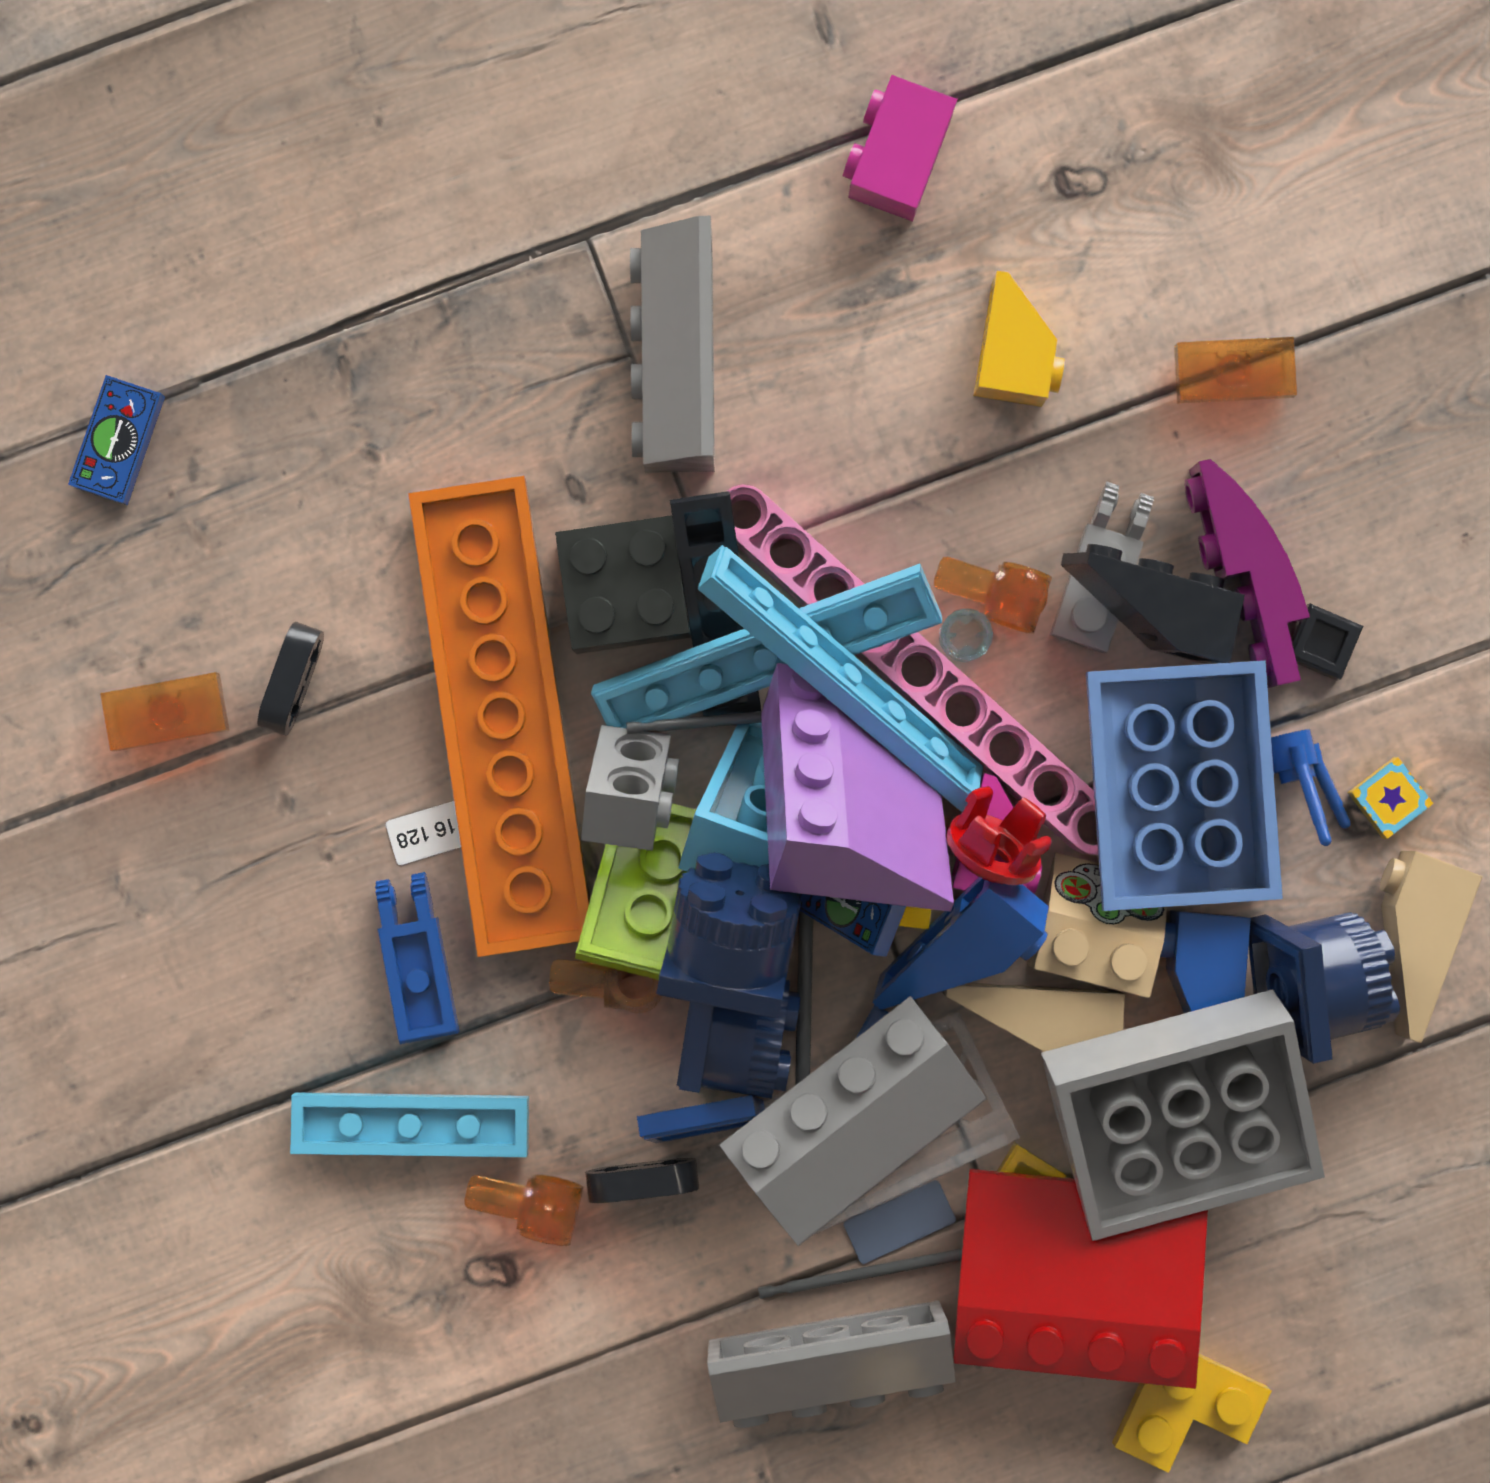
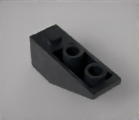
[1061,544,1245,663]

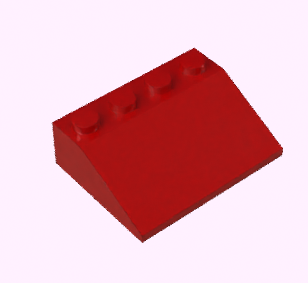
[954,1169,1208,1389]

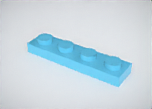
[290,1092,529,1157]

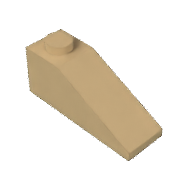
[1380,851,1483,1043]
[942,983,1125,1052]

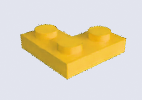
[1112,1354,1272,1473]

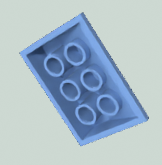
[1086,660,1283,911]

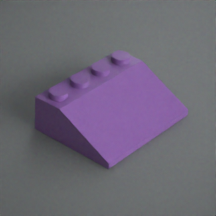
[761,663,954,912]

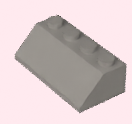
[630,216,715,473]
[719,996,987,1246]
[707,1301,956,1428]

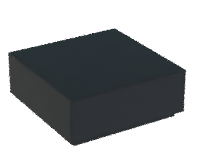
[1291,603,1364,681]

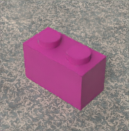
[842,75,958,222]

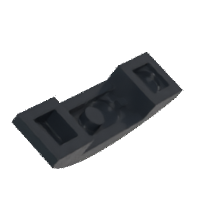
[670,491,761,716]

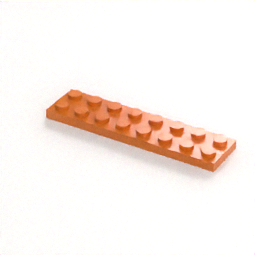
[408,476,590,957]

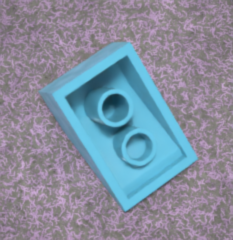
[678,723,769,872]

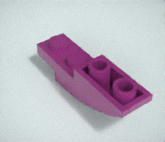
[1184,459,1310,688]

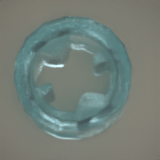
[938,608,993,663]

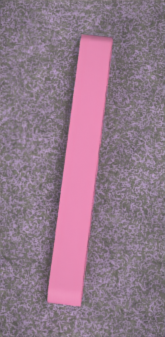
[727,484,1098,855]

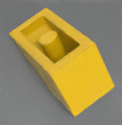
[973,271,1064,407]

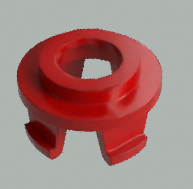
[946,786,1052,885]

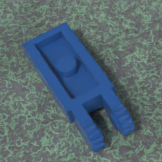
[375,872,460,1044]

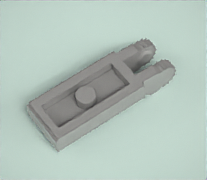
[1050,481,1154,654]

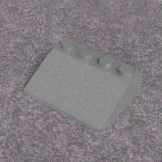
[1041,989,1325,1241]

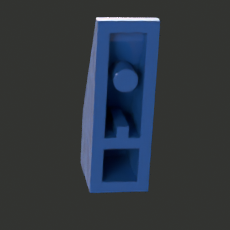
[872,877,1049,1010]
[1160,910,1251,1013]

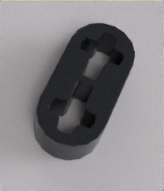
[257,622,324,736]
[585,1158,699,1203]

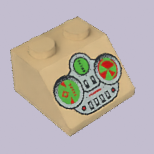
[1027,852,1167,998]

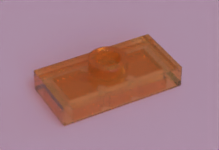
[1174,337,1297,404]
[100,672,230,751]

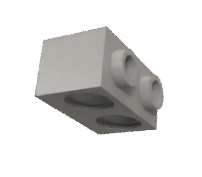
[581,725,679,850]

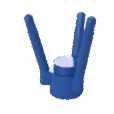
[1271,729,1351,846]

